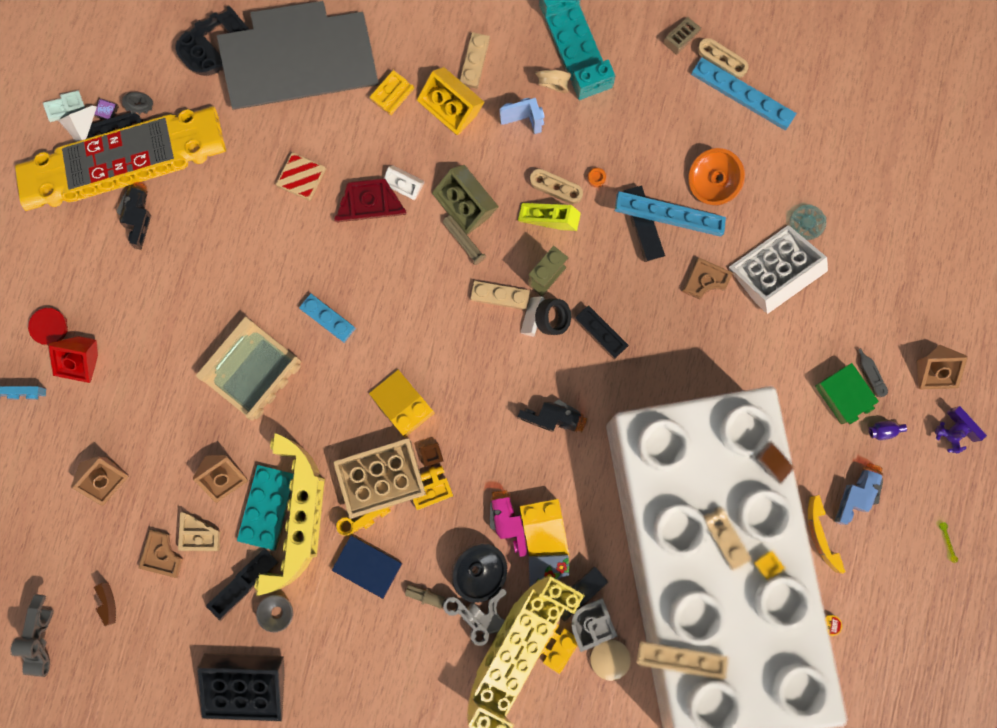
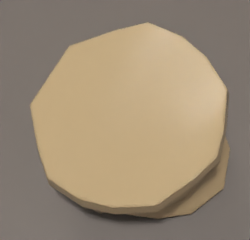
[535,70,571,93]

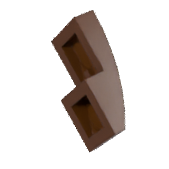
[755,442,794,484]
[94,582,116,626]

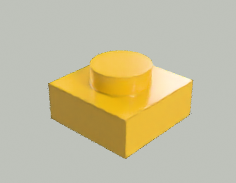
[753,550,786,581]

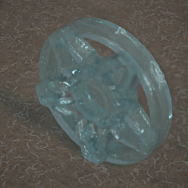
[790,205,826,240]

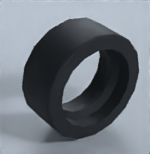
[535,299,572,335]

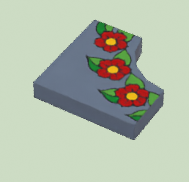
[529,554,569,588]

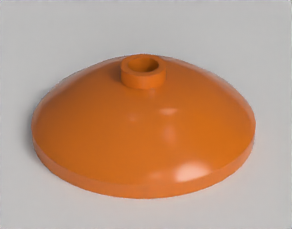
[689,148,745,205]

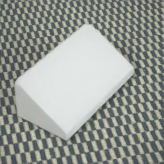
[384,165,425,200]
[521,296,545,337]

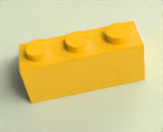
[417,67,484,135]

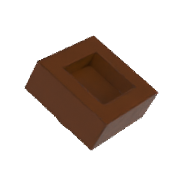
[419,443,444,467]

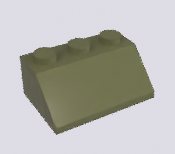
[432,165,499,235]

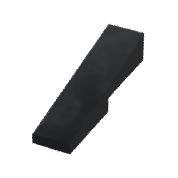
[623,185,665,262]
[206,548,278,622]

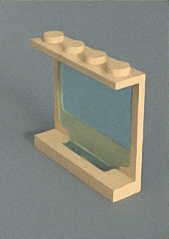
[196,317,302,421]

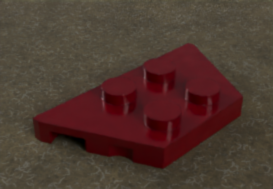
[334,179,407,223]

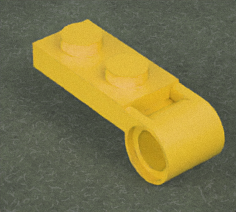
[336,506,392,536]

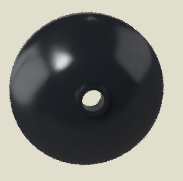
[451,543,507,603]

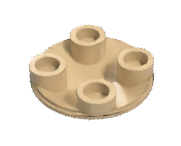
[591,639,631,680]

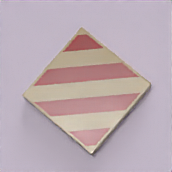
[276,152,326,201]

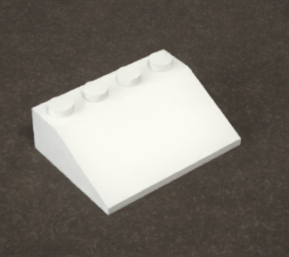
[729,225,828,314]

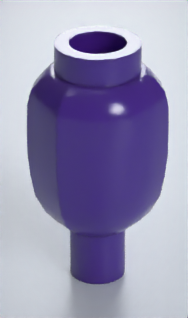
[869,421,907,440]

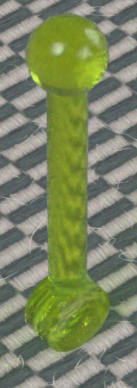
[939,522,959,563]

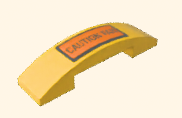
[808,495,846,573]

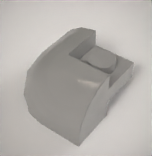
[571,598,617,652]

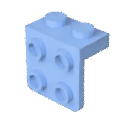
[499,98,544,134]

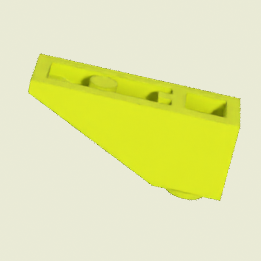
[518,203,581,231]

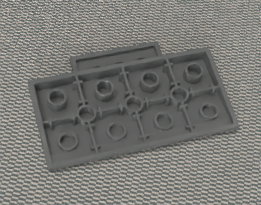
[217,1,379,110]

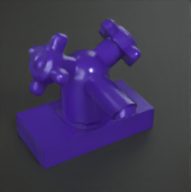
[935,406,987,454]

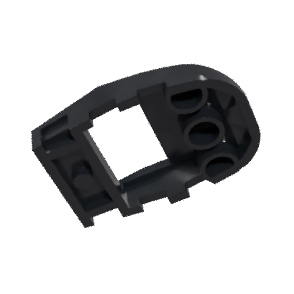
[175,5,250,76]

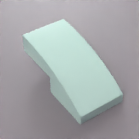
[43,91,85,122]

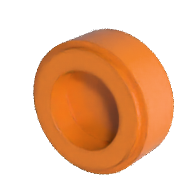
[587,168,606,187]

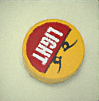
[825,615,842,636]

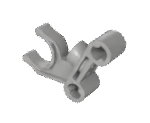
[443,589,506,646]

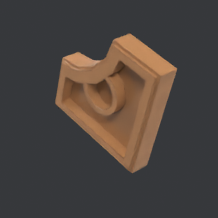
[683,257,733,300]
[138,530,183,578]

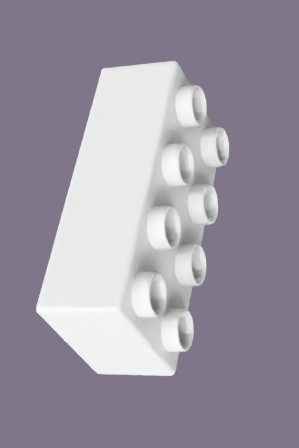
[606,387,847,728]

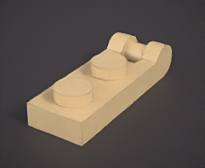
[703,506,752,570]

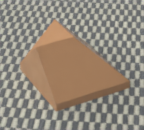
[916,345,968,390]
[193,455,248,503]
[71,456,129,506]

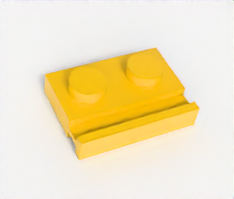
[370,70,414,115]

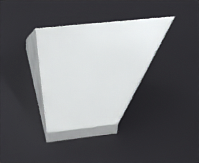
[59,106,96,142]

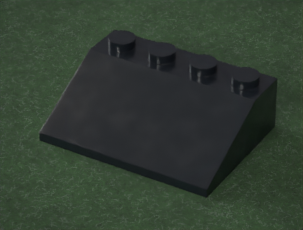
[197,654,285,721]

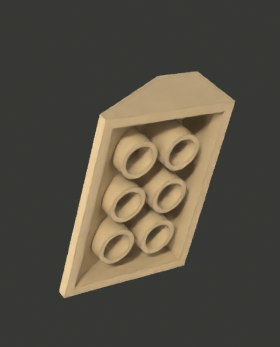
[333,438,426,519]

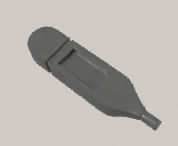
[858,349,888,398]

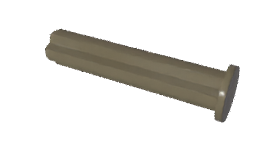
[443,215,486,265]

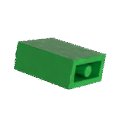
[815,363,879,425]

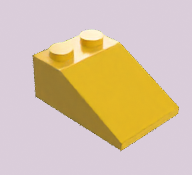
[369,369,435,438]
[520,499,569,556]

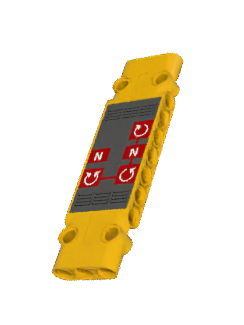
[15,106,226,211]

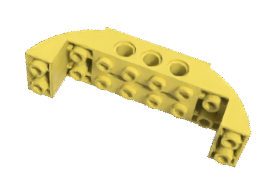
[255,434,325,596]
[467,576,584,728]

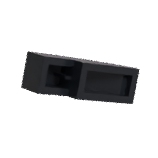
[560,566,609,621]

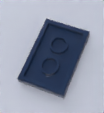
[332,535,403,599]

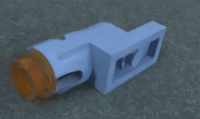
[834,463,883,525]

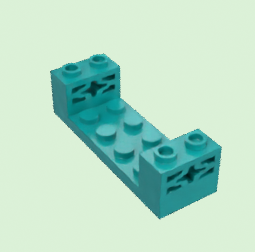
[539,0,616,100]

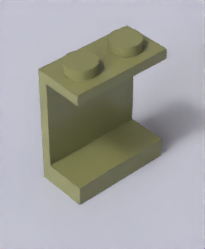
[528,245,569,297]

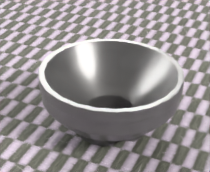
[256,595,293,632]

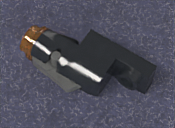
[116,182,151,250]
[517,400,588,432]

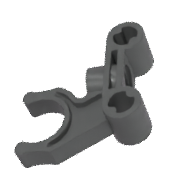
[11,594,54,677]

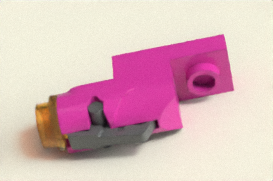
[490,490,527,557]

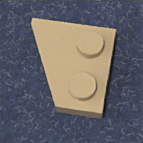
[178,512,220,551]

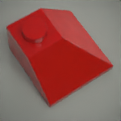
[48,336,98,383]

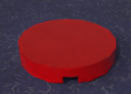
[28,308,68,345]

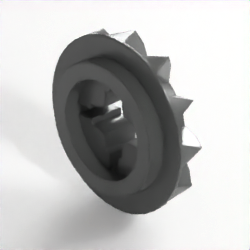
[122,92,153,115]

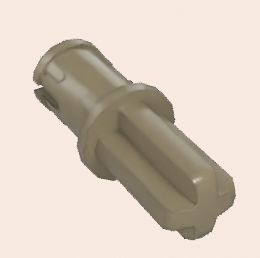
[405,585,445,609]

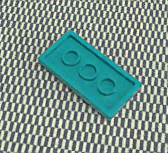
[237,465,294,550]

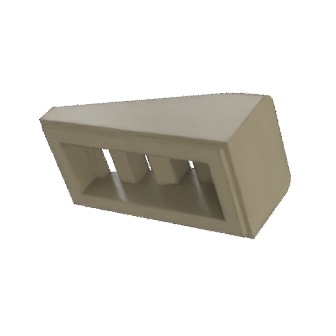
[663,17,701,55]

